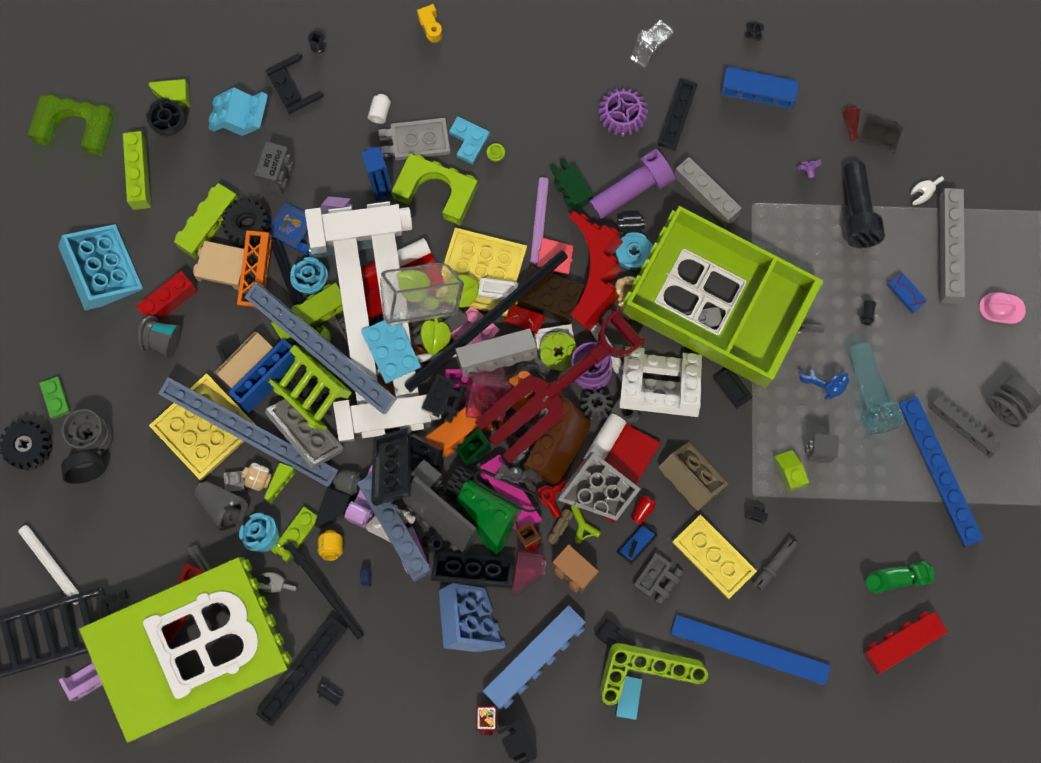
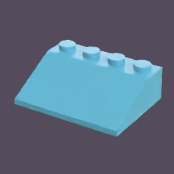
[58,224,143,311]

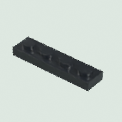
[658,78,698,151]

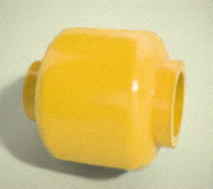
[317,530,343,561]

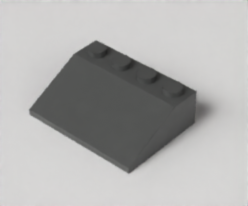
[403,477,479,553]

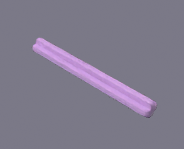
[530,177,549,266]

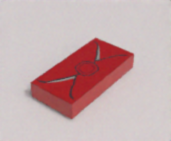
[504,305,545,334]

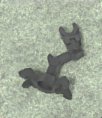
[494,430,537,487]

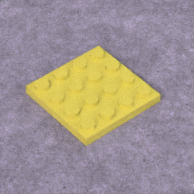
[434,228,527,317]
[149,373,254,481]

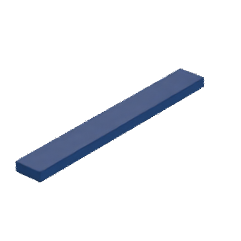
[670,615,831,686]

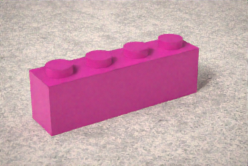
[479,454,542,532]

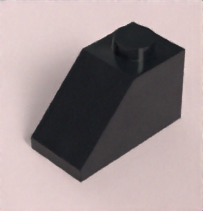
[314,488,352,529]

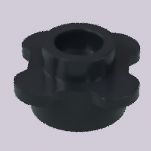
[745,22,764,40]

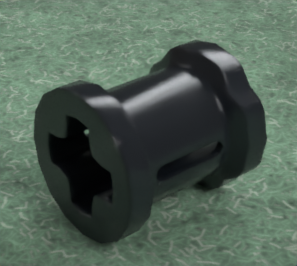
[308,31,326,54]

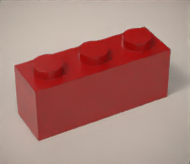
[136,271,197,322]

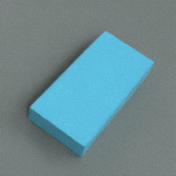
[616,676,642,720]

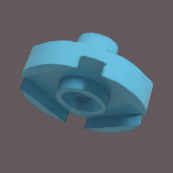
[615,232,653,270]

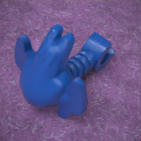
[799,370,849,400]

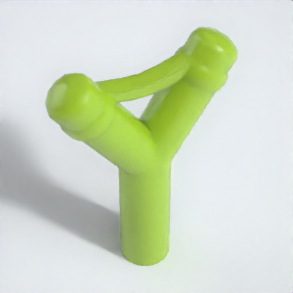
[571,505,601,545]

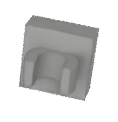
[224,471,246,493]

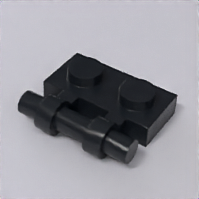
[421,374,467,423]

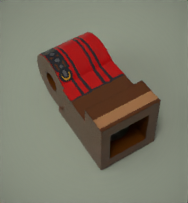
[515,521,542,554]

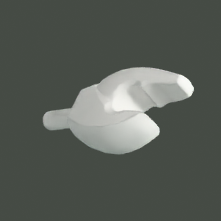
[910,176,944,205]

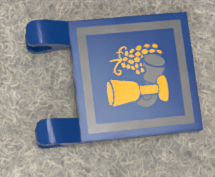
[268,202,311,256]

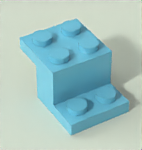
[208,87,268,136]

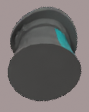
[138,316,180,358]

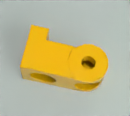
[417,4,443,43]

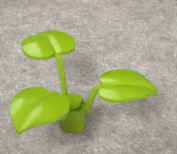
[395,269,479,355]

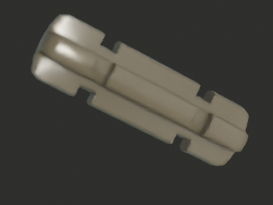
[548,508,573,546]

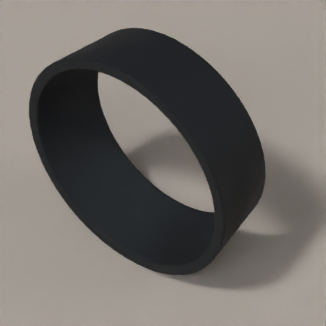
[61,451,106,484]

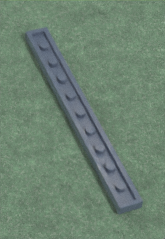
[244,282,397,414]
[158,377,338,488]

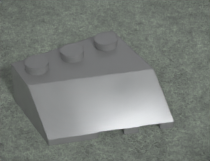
[557,452,640,521]

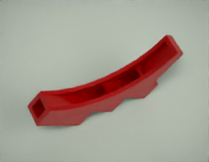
[569,211,623,332]

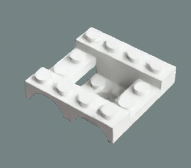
[619,346,702,417]

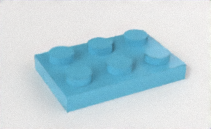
[361,315,421,384]

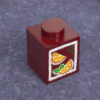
[476,706,497,736]

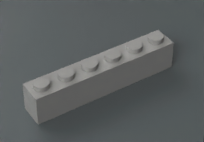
[939,188,965,304]

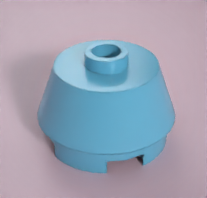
[290,257,328,295]
[239,513,279,552]

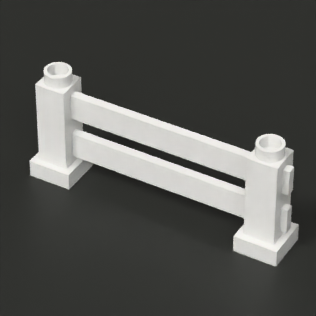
[305,201,441,443]

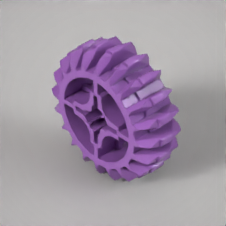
[598,87,648,137]

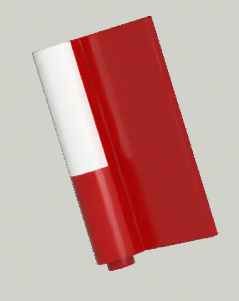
[361,238,447,320]
[575,413,661,523]

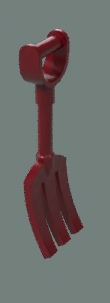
[475,308,647,463]

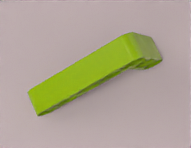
[600,643,708,705]

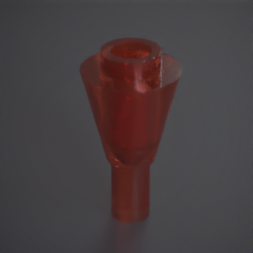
[842,106,861,141]

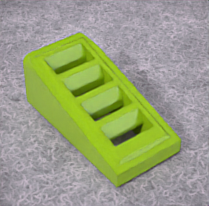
[264,463,296,503]

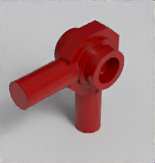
[535,480,566,518]

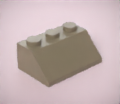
[658,442,729,511]

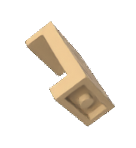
[193,241,251,290]

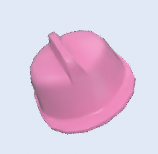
[979,292,1026,324]

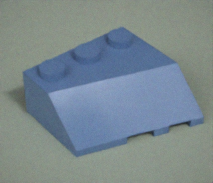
[439,583,506,652]

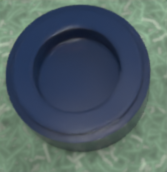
[360,567,372,587]

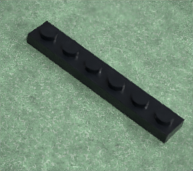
[256,617,347,727]

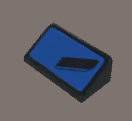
[617,523,658,565]

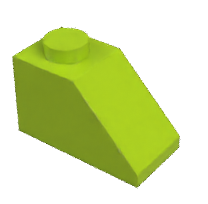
[149,79,190,109]
[774,450,810,493]

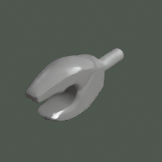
[259,572,297,593]

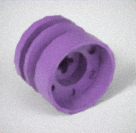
[571,342,612,391]

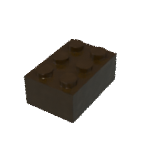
[517,266,584,325]

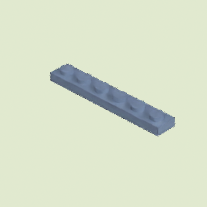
[357,475,431,582]

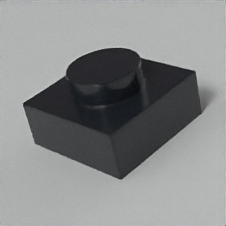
[216,339,238,363]
[745,507,768,524]

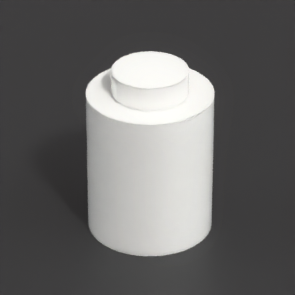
[368,94,391,124]

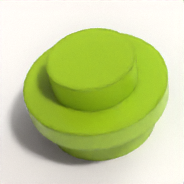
[487,143,505,162]

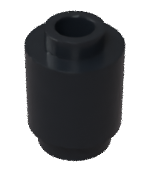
[618,214,645,234]

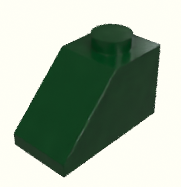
[456,428,491,465]

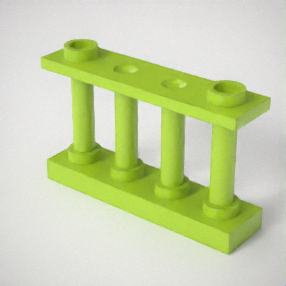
[268,345,352,430]

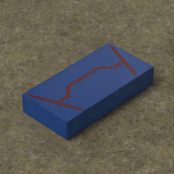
[887,273,927,313]

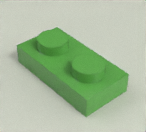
[40,376,71,419]

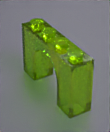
[28,95,115,156]

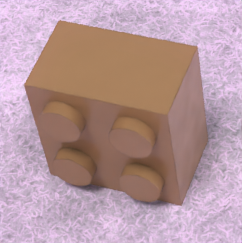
[552,545,599,594]

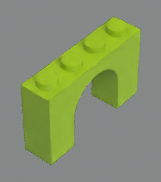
[391,154,478,226]

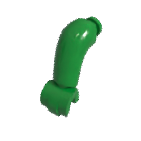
[866,561,935,594]

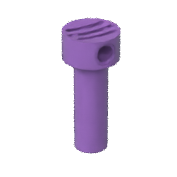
[589,149,675,219]

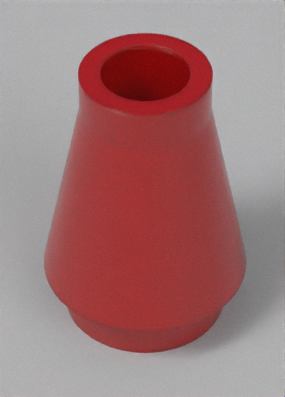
[631,495,657,525]

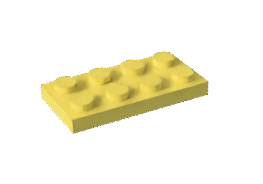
[672,515,757,599]

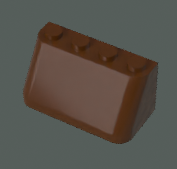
[525,396,591,485]

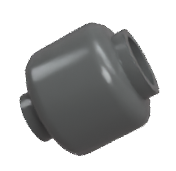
[333,469,363,497]

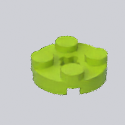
[539,332,577,371]

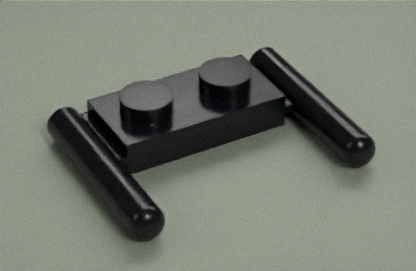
[265,53,324,114]

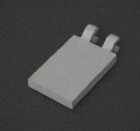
[378,118,450,160]

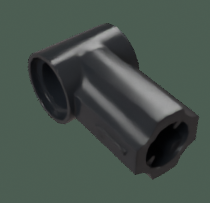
[594,618,636,655]

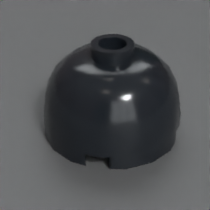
[146,98,185,137]

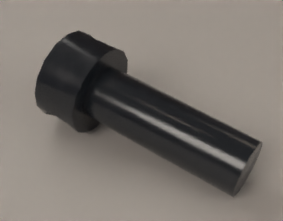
[843,161,885,248]

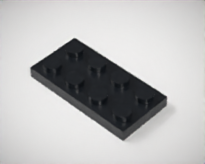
[371,428,411,506]

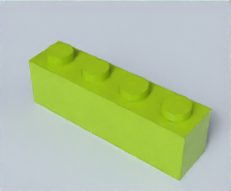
[123,131,151,210]
[174,183,238,259]
[271,283,343,344]

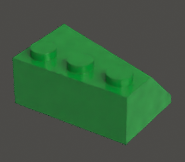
[457,479,522,556]

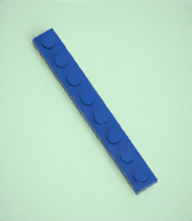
[898,396,984,548]

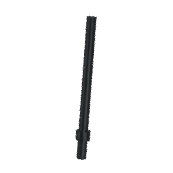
[285,541,364,640]

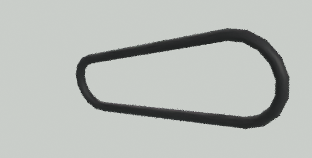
[473,470,541,512]

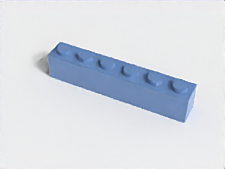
[483,605,586,710]

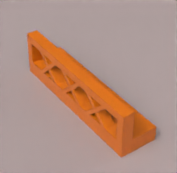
[237,230,272,309]

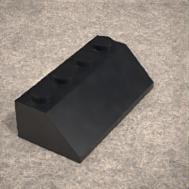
[431,550,515,589]

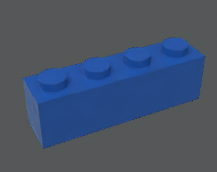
[721,67,799,109]
[361,147,392,201]
[228,339,295,413]

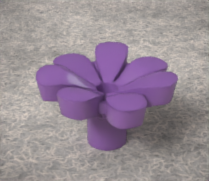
[797,160,821,178]

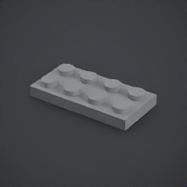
[265,396,344,469]

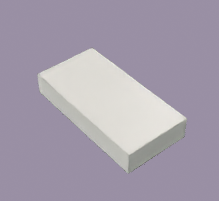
[478,278,519,301]

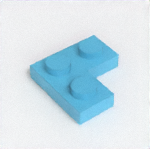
[449,116,490,165]

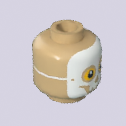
[241,463,272,491]

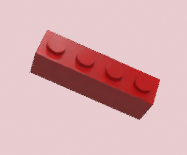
[863,611,948,674]

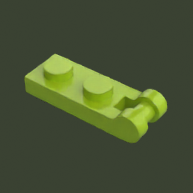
[271,507,317,562]

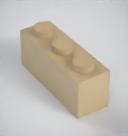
[214,332,273,389]

